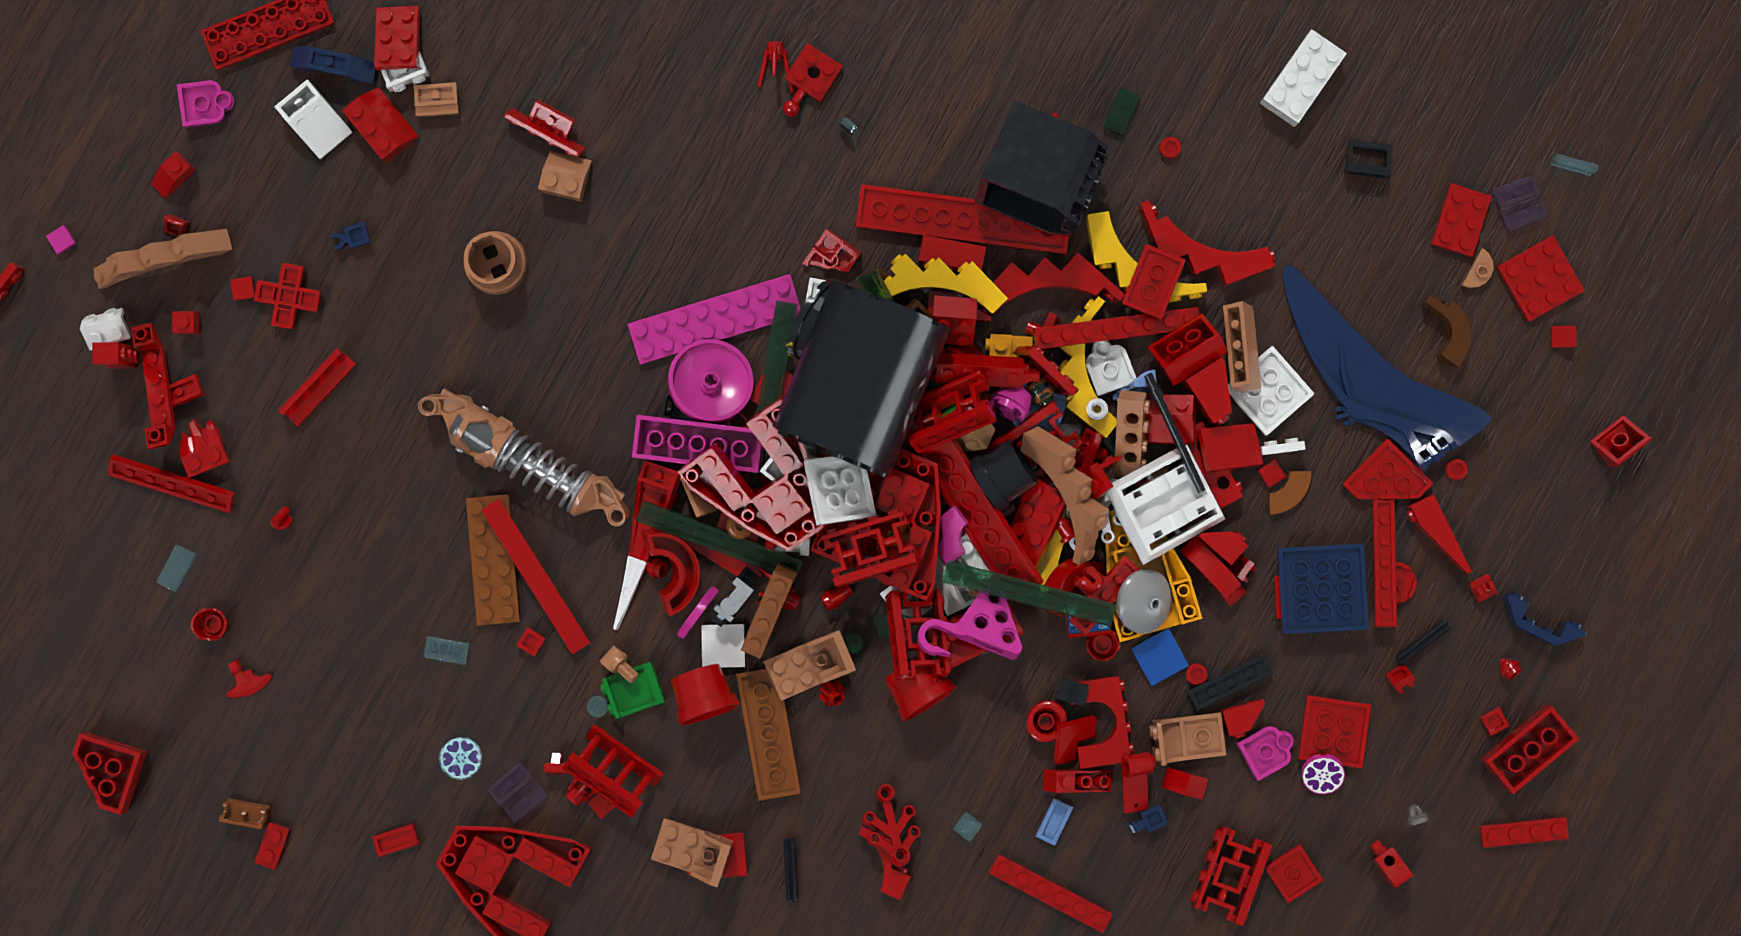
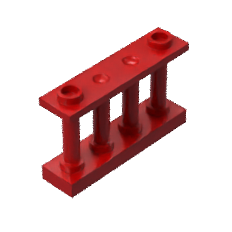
[562,724,664,818]

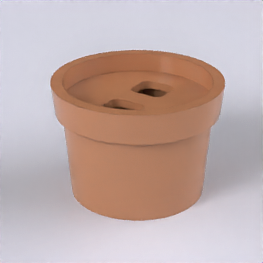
[464,231,528,295]

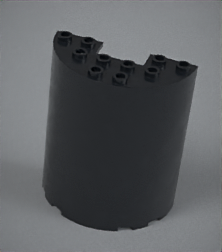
[772,280,951,478]

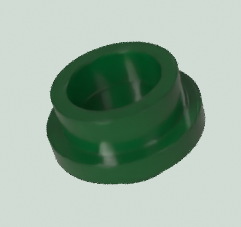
[843,633,863,654]

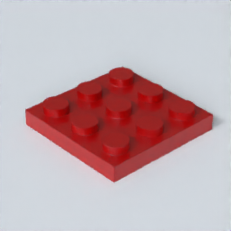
[1496,235,1585,322]
[1297,695,1371,768]

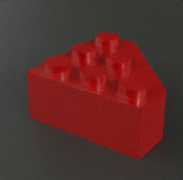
[73,732,148,815]

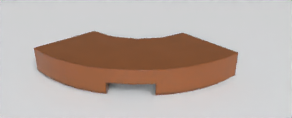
[1268,471,1312,515]

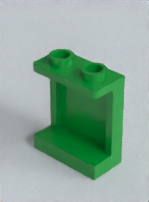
[600,661,666,719]

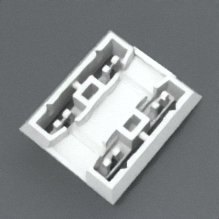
[1106,444,1225,565]

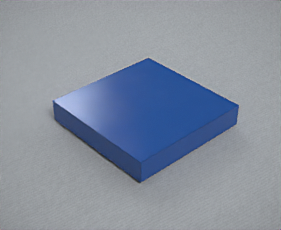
[1131,628,1189,686]

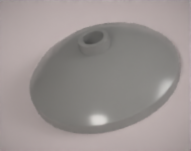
[1117,569,1172,633]

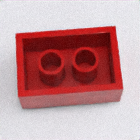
[1148,314,1229,386]

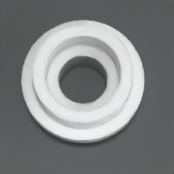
[1086,398,1108,420]

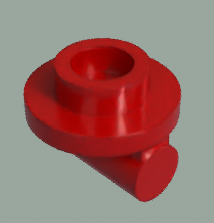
[270,506,292,530]

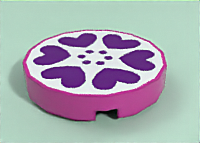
[1302,754,1345,794]

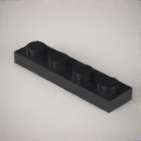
[1187,653,1274,711]

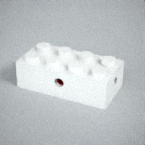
[1260,29,1347,127]

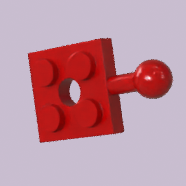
[783,43,843,117]

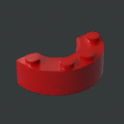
[641,529,700,616]

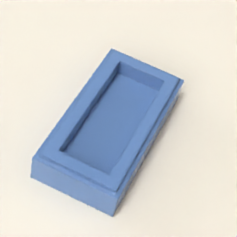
[1035,798,1073,846]

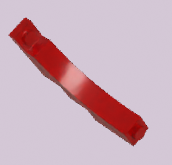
[1139,200,1276,287]
[978,253,1125,316]

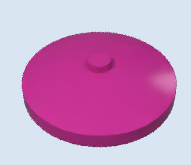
[668,339,754,423]

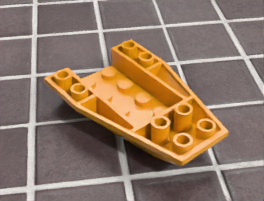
[1105,510,1203,642]

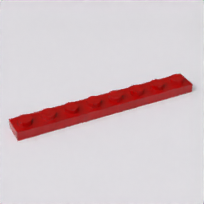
[1033,307,1199,349]

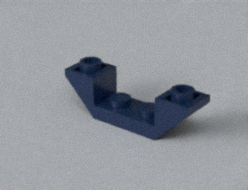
[290,46,376,85]
[1503,592,1587,646]

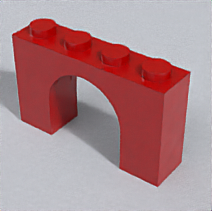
[1069,675,1134,769]

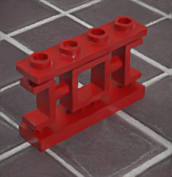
[908,371,997,454]
[983,399,1083,479]
[821,509,921,587]
[885,589,952,680]
[1191,825,1273,926]

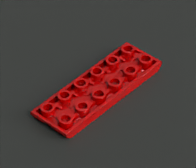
[200,0,334,70]

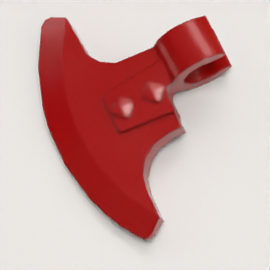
[226,660,272,698]

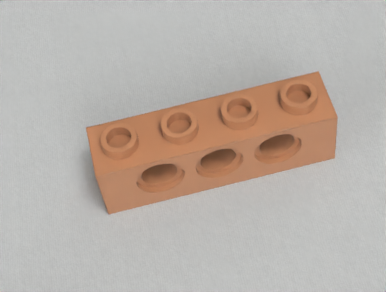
[1114,390,1150,477]

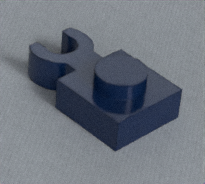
[330,222,371,250]

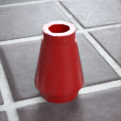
[820,585,853,611]

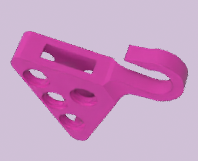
[917,577,1022,660]

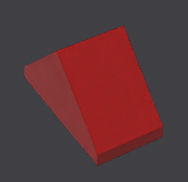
[1161,767,1208,799]

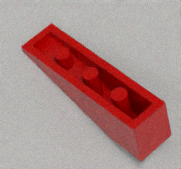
[1406,494,1472,573]

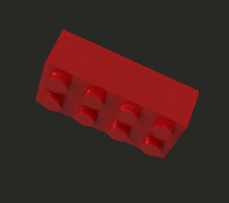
[1480,704,1579,794]

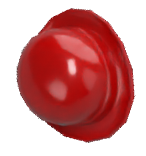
[1026,701,1067,742]

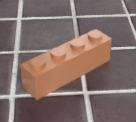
[1223,301,1261,393]

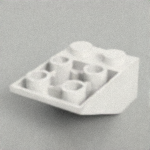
[274,80,353,159]

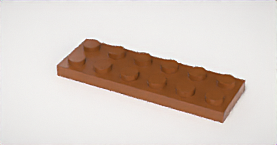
[466,494,521,626]
[736,669,801,801]

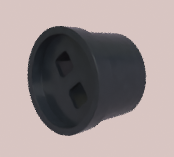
[968,439,1038,512]

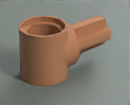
[600,645,639,683]

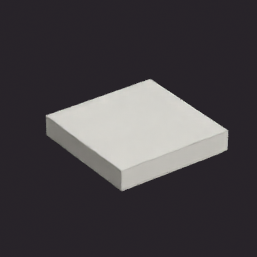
[701,624,745,667]

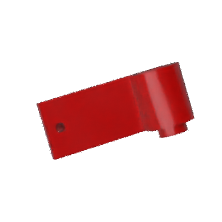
[1121,752,1156,814]

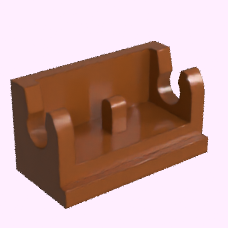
[219,798,270,829]

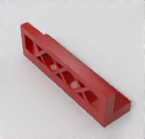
[278,349,357,426]

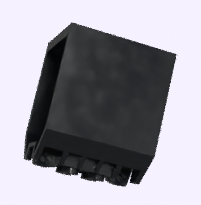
[975,100,1108,236]

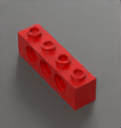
[1187,421,1244,509]

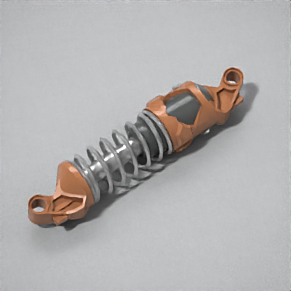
[418,388,630,526]

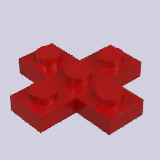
[254,263,322,330]

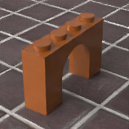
[741,563,798,658]

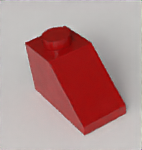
[151,151,196,199]
[1220,698,1265,738]

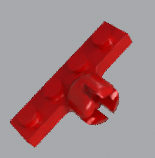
[1068,556,1140,635]

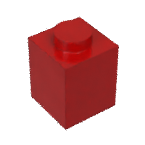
[172,311,200,335]

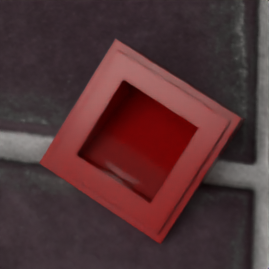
[1551,326,1576,348]

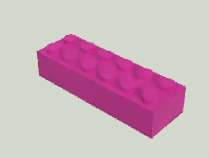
[632,415,765,473]

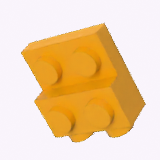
[985,334,1033,357]

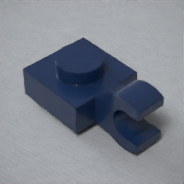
[1128,804,1169,833]

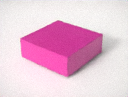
[46,225,77,255]

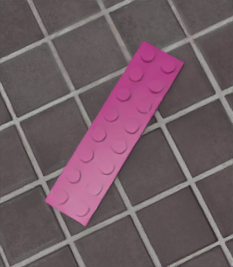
[628,274,801,365]

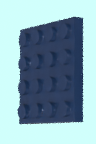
[1277,544,1369,634]

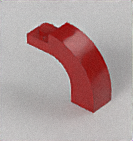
[1180,537,1246,606]
[1041,558,1106,617]

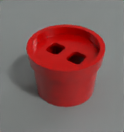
[884,653,957,722]
[671,664,740,726]

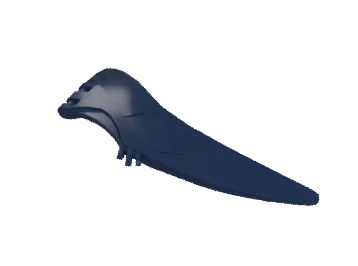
[1282,265,1491,472]

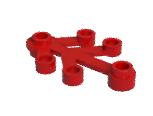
[862,784,921,867]

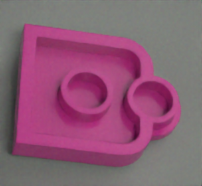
[177,80,234,128]
[1236,726,1294,781]

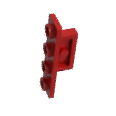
[504,100,586,157]

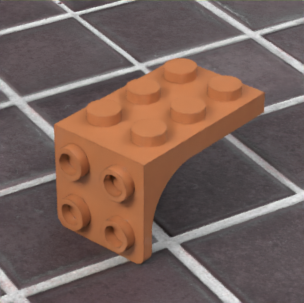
[1149,712,1226,766]

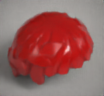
[191,608,228,641]
[1086,630,1120,661]

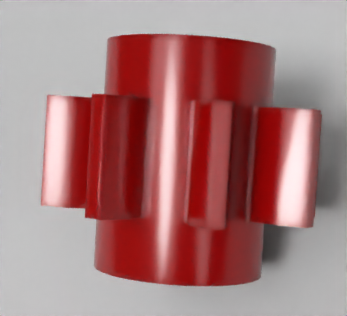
[819,679,846,707]

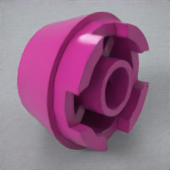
[990,387,1032,423]

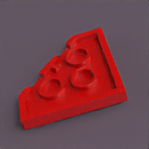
[1342,438,1433,499]

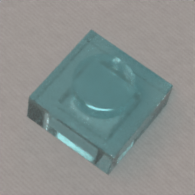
[953,811,983,842]

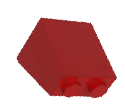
[1181,357,1232,426]

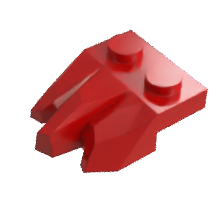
[179,419,230,478]

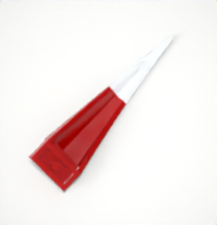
[613,460,681,630]

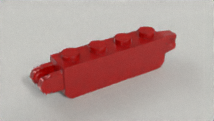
[930,353,1040,388]

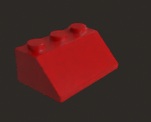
[342,87,419,163]
[1129,394,1197,444]

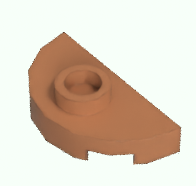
[1461,248,1494,288]

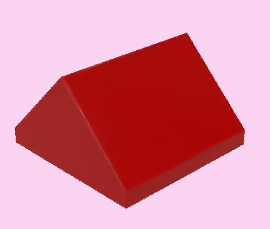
[1590,415,1652,467]

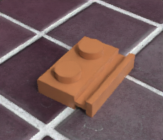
[414,82,459,117]

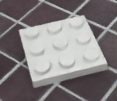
[1228,346,1315,436]
[804,455,876,526]

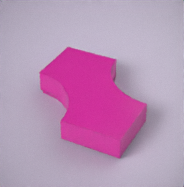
[937,505,969,566]
[677,587,719,639]

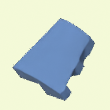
[1113,370,1156,401]

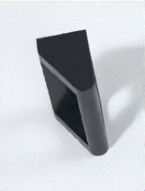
[1344,140,1391,179]

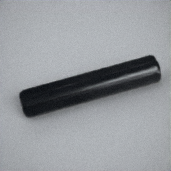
[1396,620,1451,665]
[783,838,798,902]

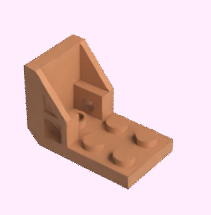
[763,630,856,701]
[651,818,733,887]

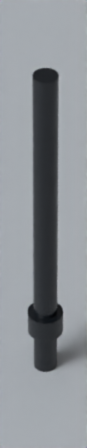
[1144,372,1206,493]

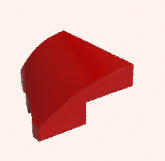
[802,228,862,272]

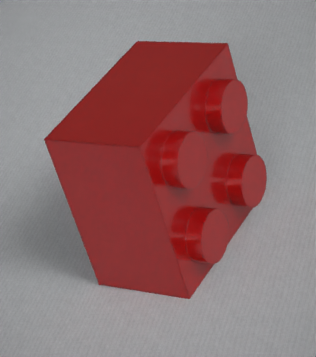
[932,296,977,346]

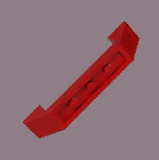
[131,323,176,450]

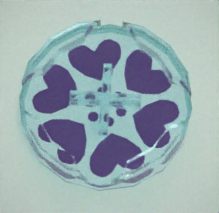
[439,737,482,780]

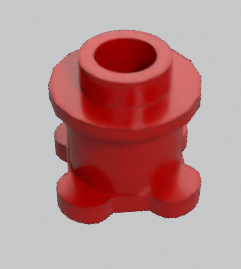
[1056,516,1075,543]

